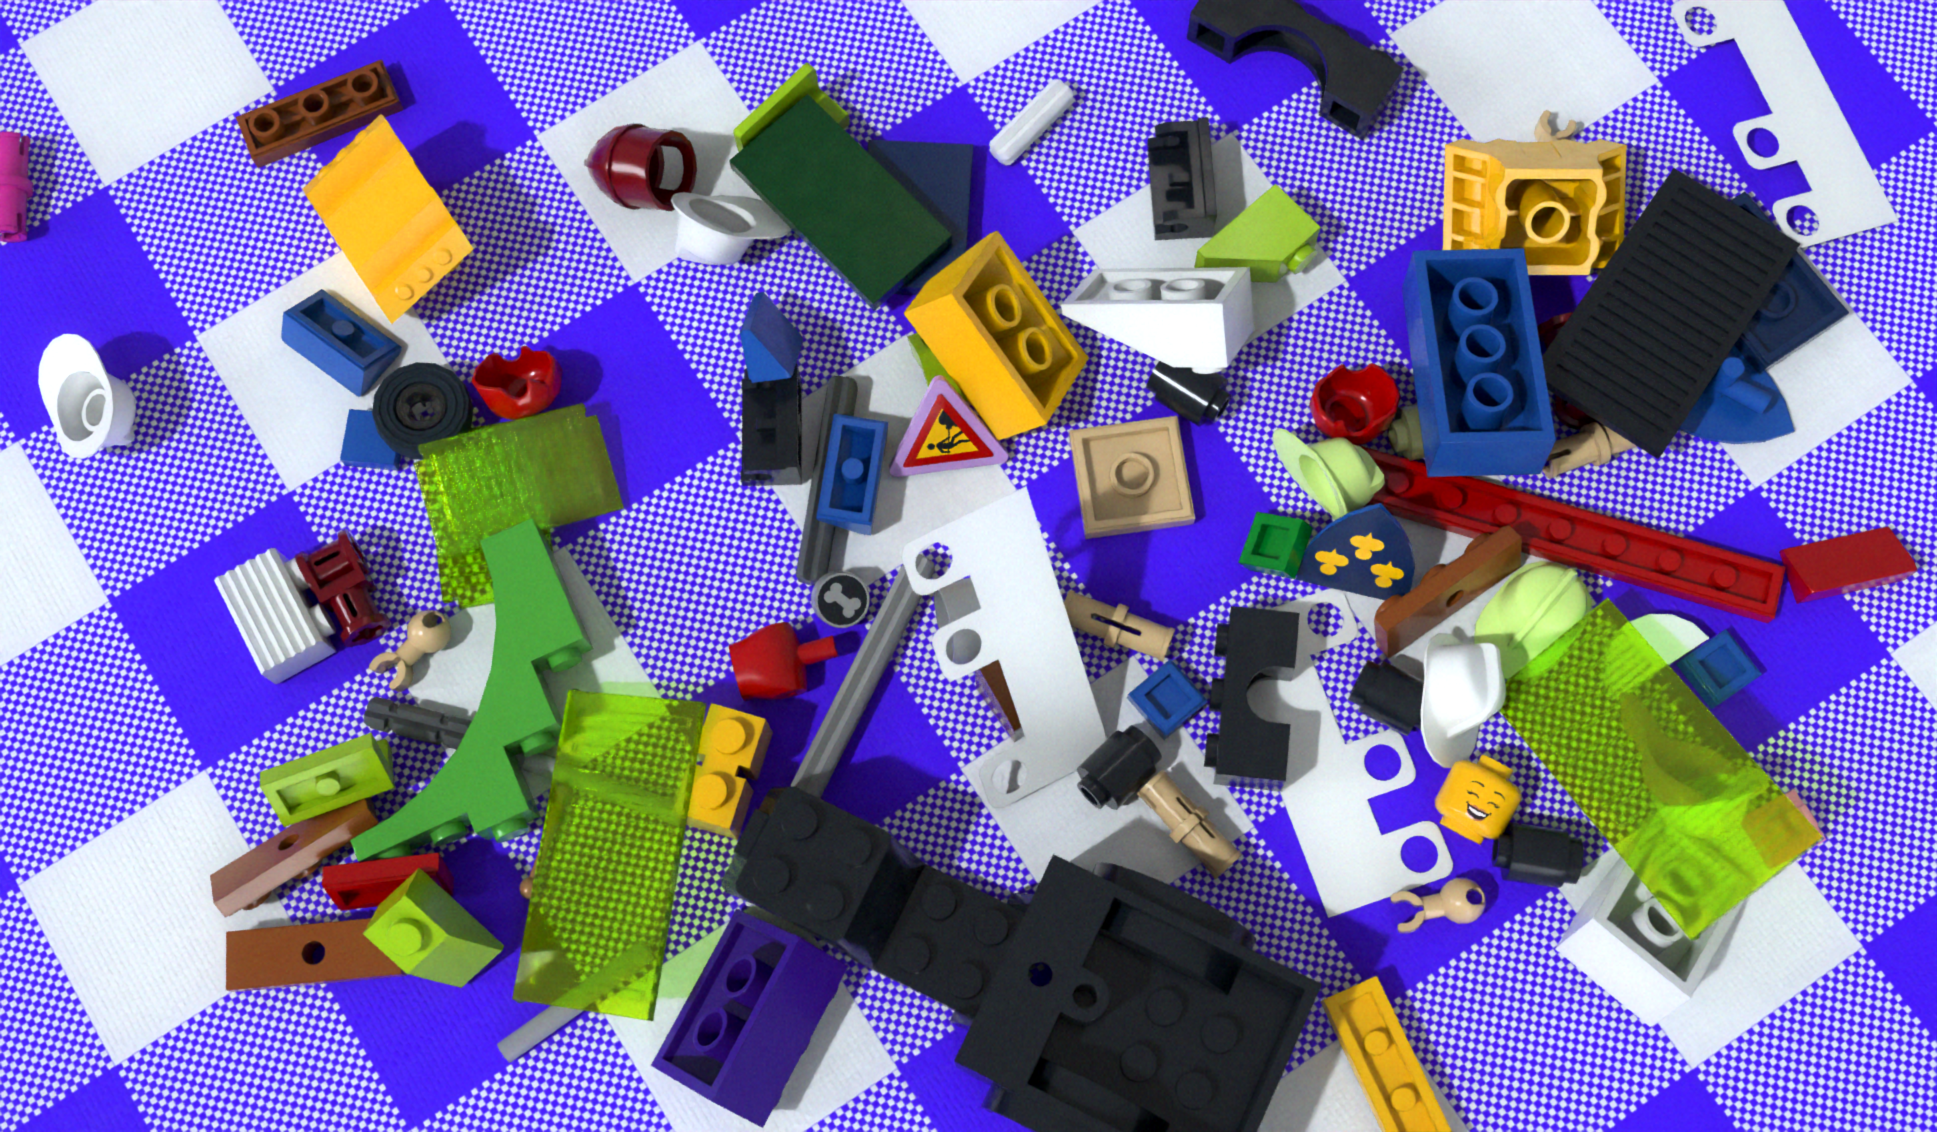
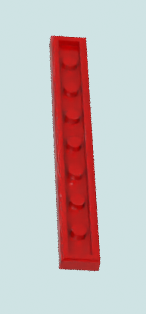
[1357,445,1786,623]

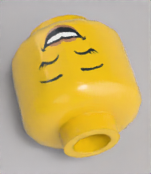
[1434,754,1522,845]

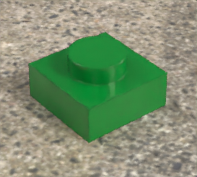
[1238,512,1313,579]

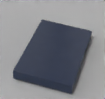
[868,140,973,295]
[1730,192,1849,375]

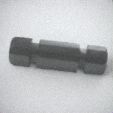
[364,697,472,750]

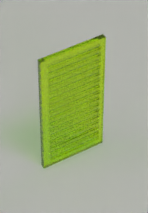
[1499,597,1824,941]
[512,689,706,1021]

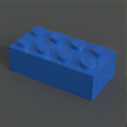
[1402,248,1556,477]

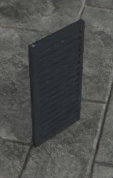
[1542,168,1800,459]

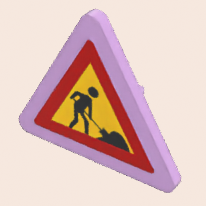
[889,375,1009,477]

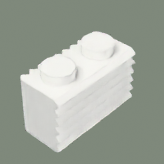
[214,548,336,685]

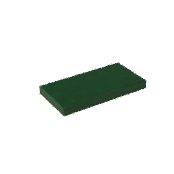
[729,94,952,311]

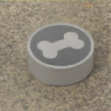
[811,570,870,628]

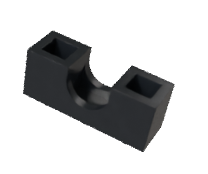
[1204,606,1300,792]

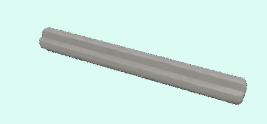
[790,554,935,798]

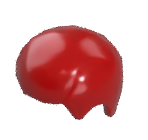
[471,346,563,420]
[1309,363,1401,445]

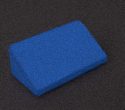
[281,289,402,397]
[740,292,803,383]
[816,414,888,536]

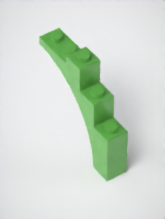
[350,518,593,862]

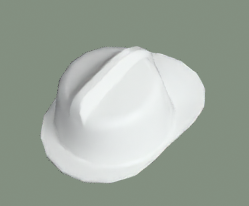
[671,192,791,265]
[39,334,136,459]
[1421,633,1506,768]

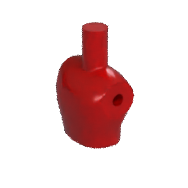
[729,622,839,701]

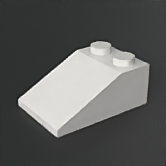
[1061,267,1254,374]
[1555,810,1754,1027]

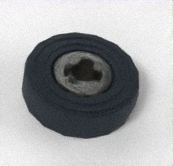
[372,362,474,460]

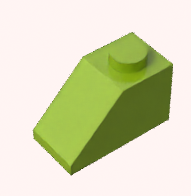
[1194,184,1321,283]
[363,867,504,988]

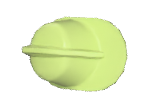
[1272,428,1385,520]
[1474,561,1592,681]

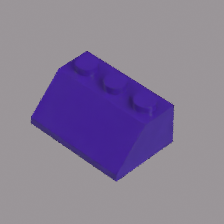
[651,909,848,1128]

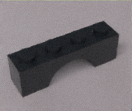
[1187,0,1404,141]

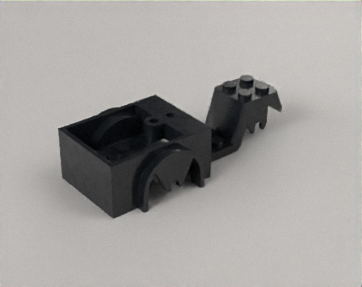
[722,787,1322,1132]

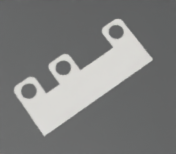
[1671,0,1899,248]
[901,486,1107,808]
[1216,588,1453,918]

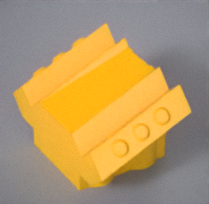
[302,114,473,324]
[1443,139,1627,275]

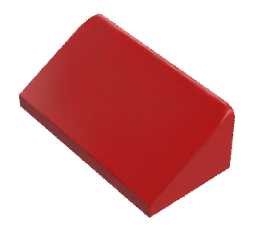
[1779,526,1918,604]

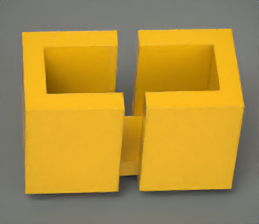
[674,703,773,840]

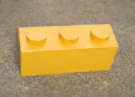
[903,230,1089,440]

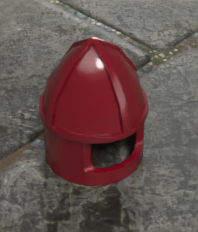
[584,123,697,211]

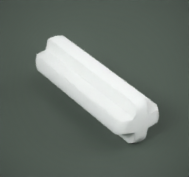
[989,79,1074,166]

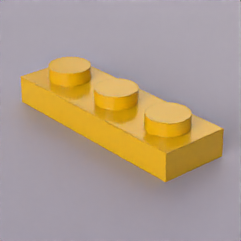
[1320,976,1452,1132]

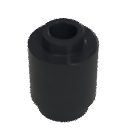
[1146,361,1232,427]
[1348,660,1424,736]
[1077,725,1162,810]
[1491,822,1583,888]

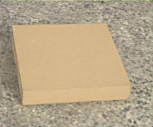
[1069,416,1195,539]

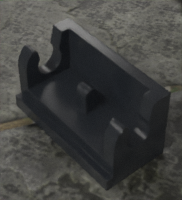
[1147,117,1217,240]
[741,363,802,486]

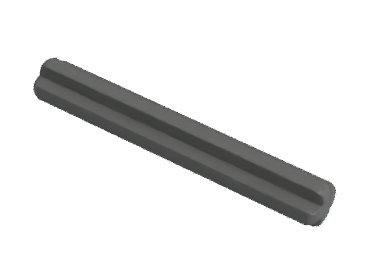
[796,376,858,585]

